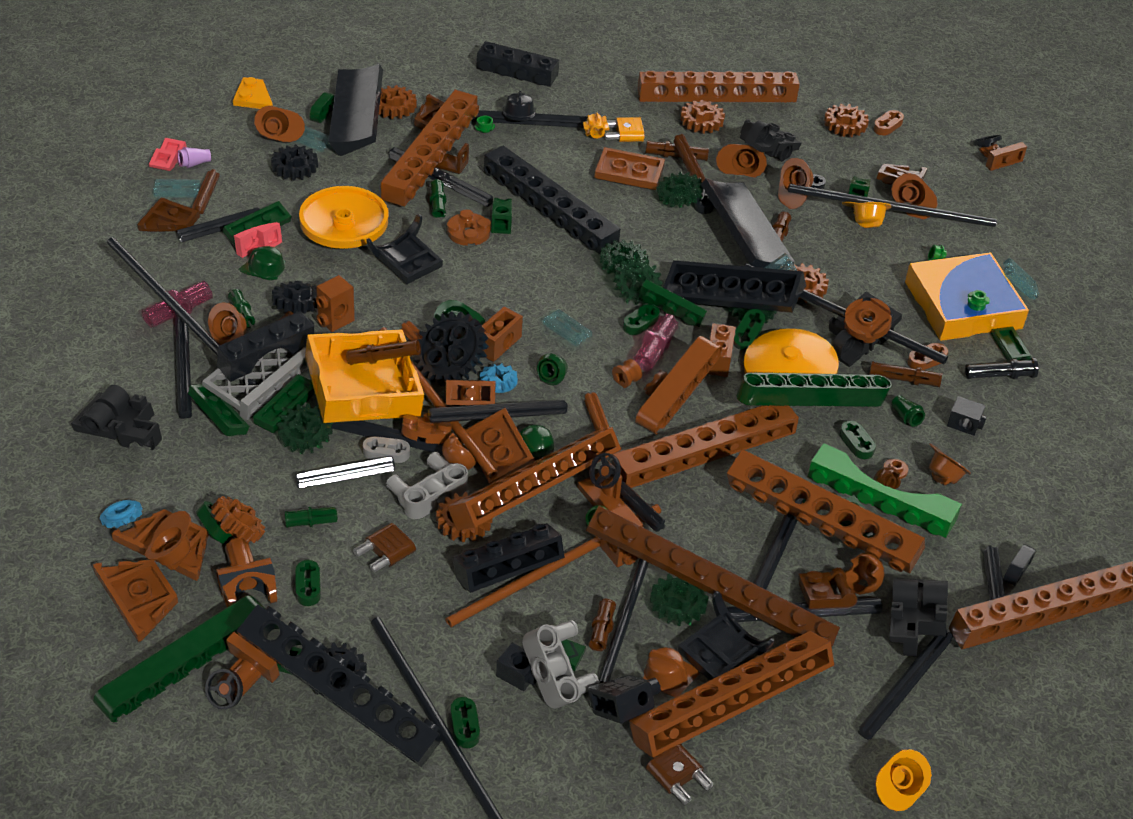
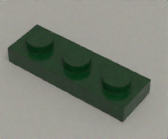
[223,201,292,246]
[639,279,707,327]
[253,374,315,433]
[188,384,250,437]

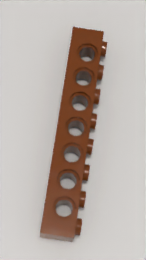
[638,71,800,102]
[381,89,479,207]
[612,406,799,488]
[447,427,621,531]
[727,449,925,574]
[948,561,1133,650]
[629,631,834,758]

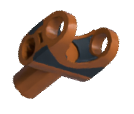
[216,538,277,608]

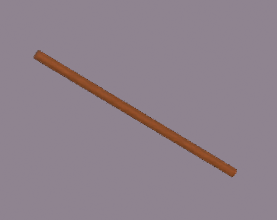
[379,327,498,478]
[445,504,661,627]

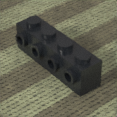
[476,41,559,87]
[453,523,565,593]

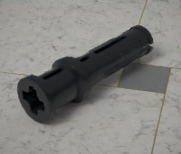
[965,357,1039,379]

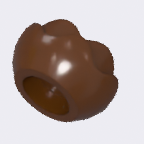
[644,369,668,396]
[873,467,901,489]

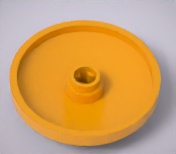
[299,186,388,249]
[744,328,839,374]

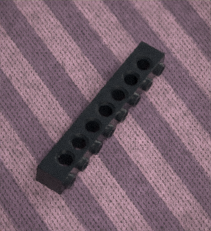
[484,145,621,255]
[237,604,443,767]

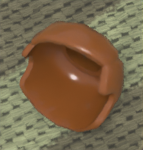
[442,433,477,470]
[845,553,885,595]

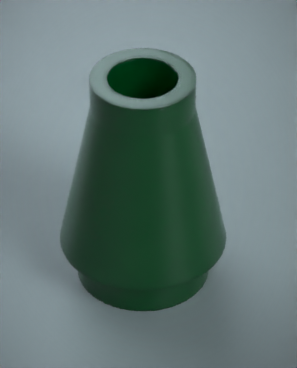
[891,395,925,427]

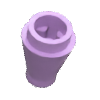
[177,147,211,168]

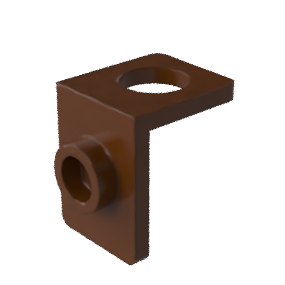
[436,143,469,174]

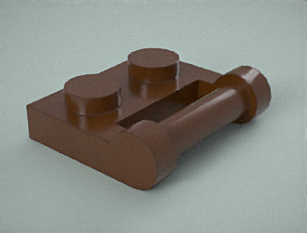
[798,567,857,609]

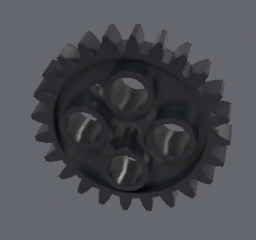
[413,311,489,386]

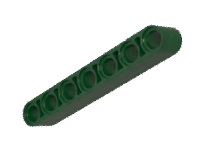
[736,373,892,407]
[93,595,265,722]

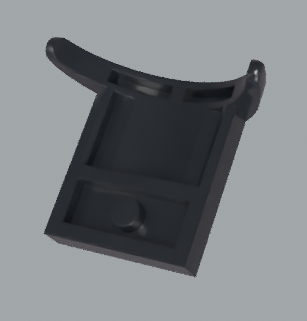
[366,214,443,284]
[678,591,774,680]

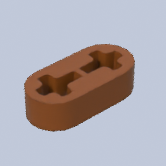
[873,110,904,136]
[907,343,948,370]

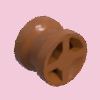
[612,359,642,388]

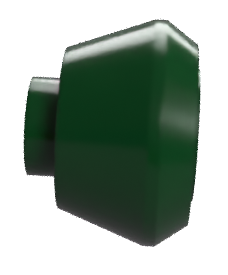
[536,353,568,386]

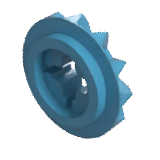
[480,363,518,393]
[100,500,142,528]

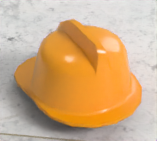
[842,202,891,228]
[875,749,932,811]

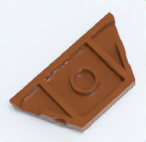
[112,509,208,581]
[93,560,178,642]

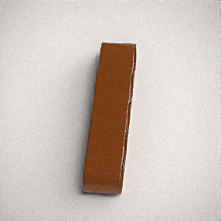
[635,336,722,435]

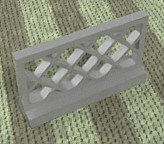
[202,347,308,420]

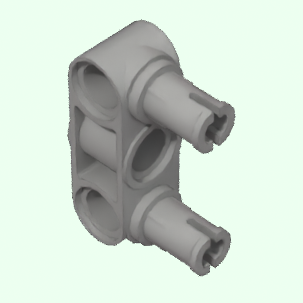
[386,452,468,519]
[522,620,599,709]

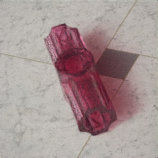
[142,281,213,328]
[634,313,678,372]

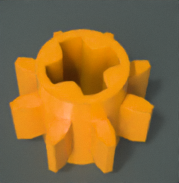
[583,113,609,138]

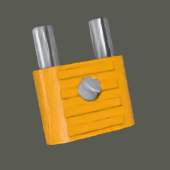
[605,117,644,142]

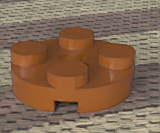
[447,209,491,246]
[844,298,892,343]
[401,413,452,444]

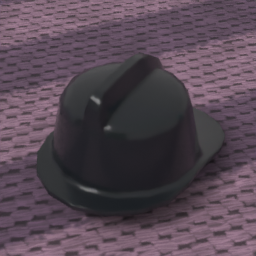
[503,91,536,121]

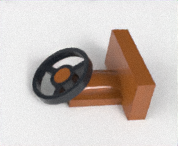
[973,135,1027,171]
[577,453,625,511]
[205,632,280,709]

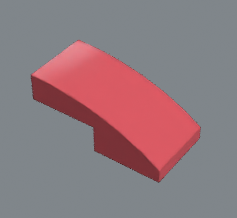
[149,138,187,171]
[234,222,282,258]

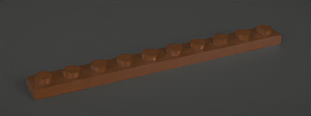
[586,506,840,647]

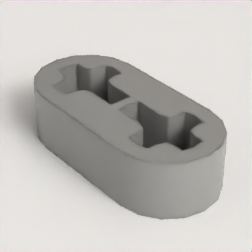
[363,437,410,463]

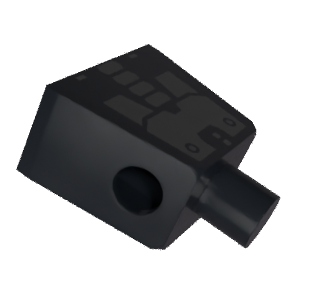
[588,675,661,724]

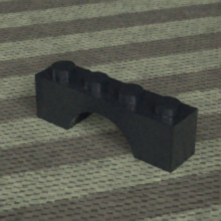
[217,311,314,382]

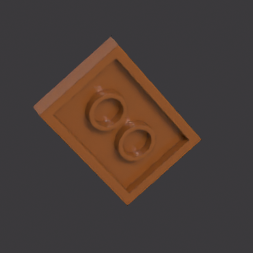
[594,147,665,190]
[466,408,535,484]

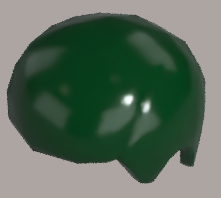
[520,425,554,459]

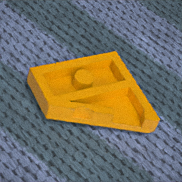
[233,77,273,109]

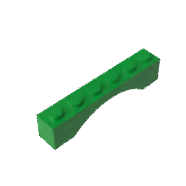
[808,443,962,538]

